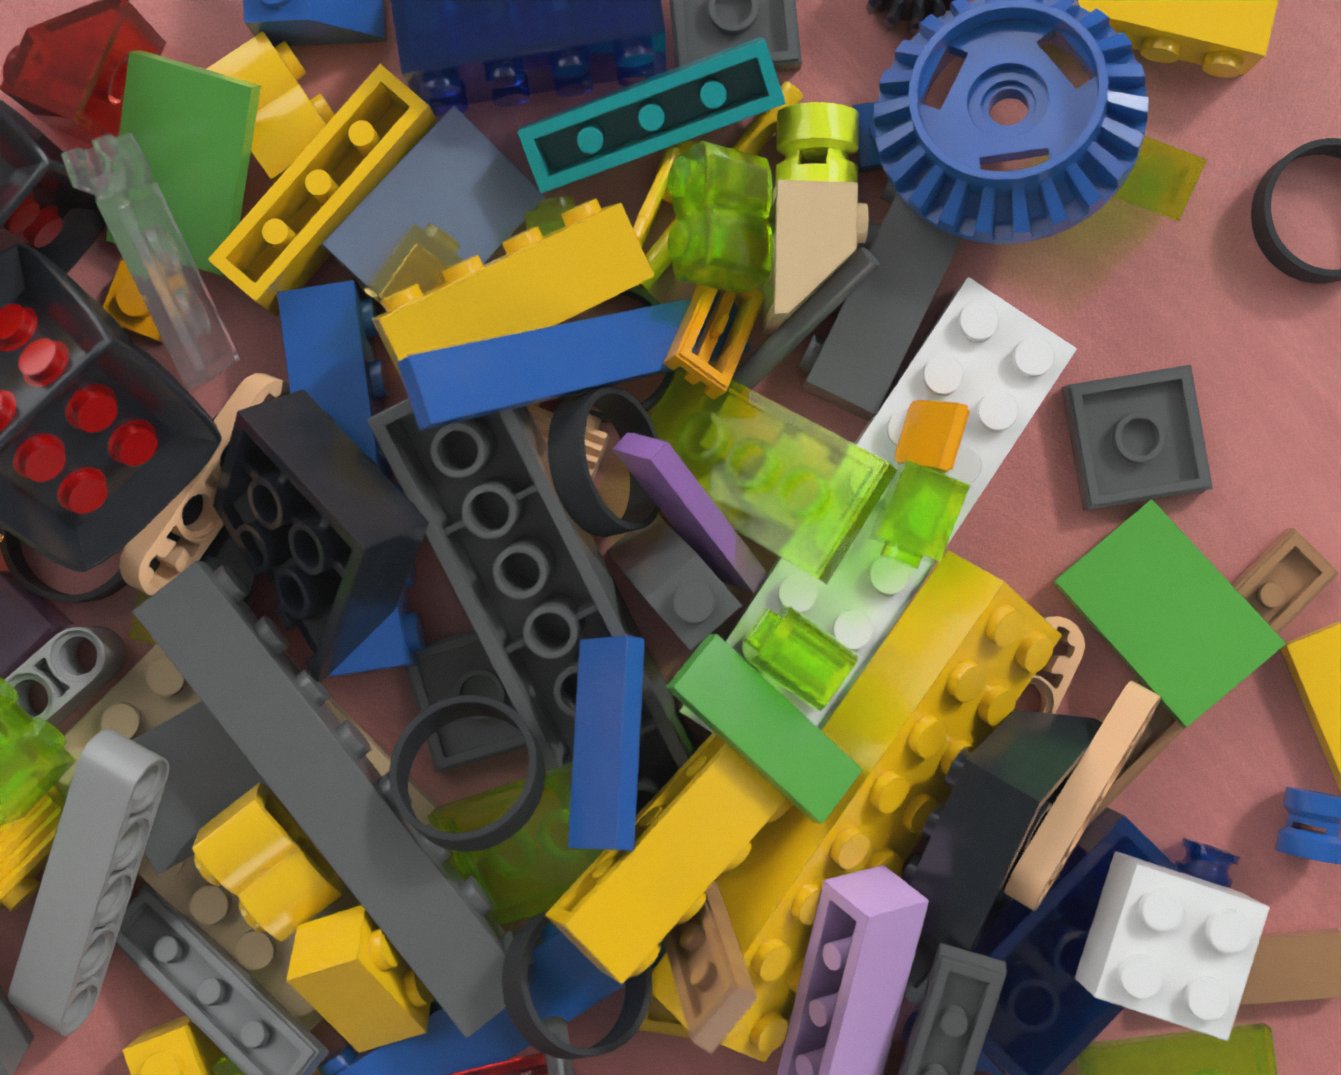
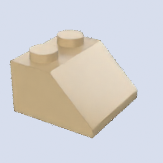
[762,180,869,334]

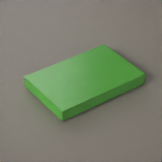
[106,50,261,276]
[1053,499,1286,729]

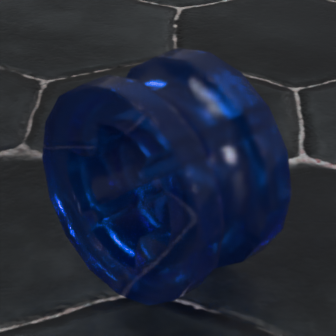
[1174,837,1240,888]

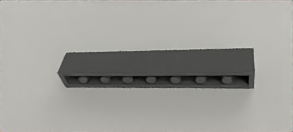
[132,561,536,1038]

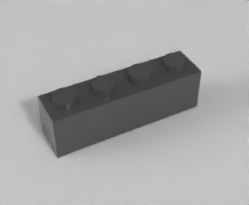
[798,181,961,421]

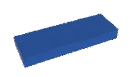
[568,635,645,851]

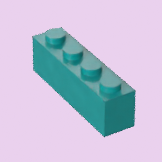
[517,37,786,194]

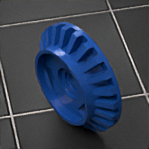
[873,0,1148,244]

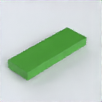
[665,634,863,824]

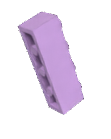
[777,865,929,1075]

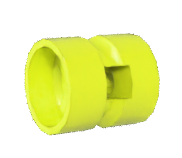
[775,102,859,185]

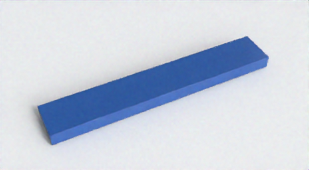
[397,292,751,431]

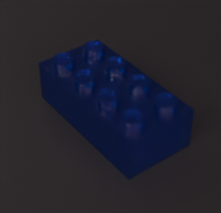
[390,0,666,117]
[971,807,1184,1075]

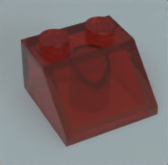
[0,0,167,155]

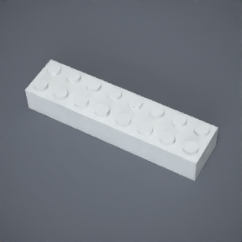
[679,277,1077,733]

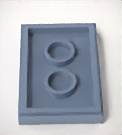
[320,105,546,305]

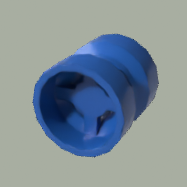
[1275,786,1341,864]

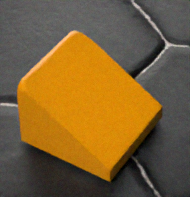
[894,400,970,476]

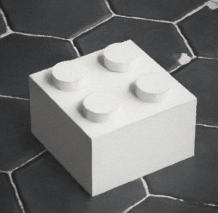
[1075,851,1270,1041]

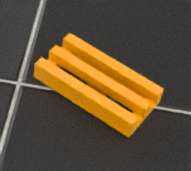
[663,259,766,400]

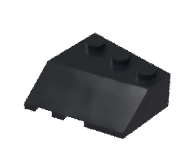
[213,389,429,682]
[901,709,1102,952]

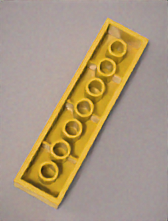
[652,550,1062,1063]

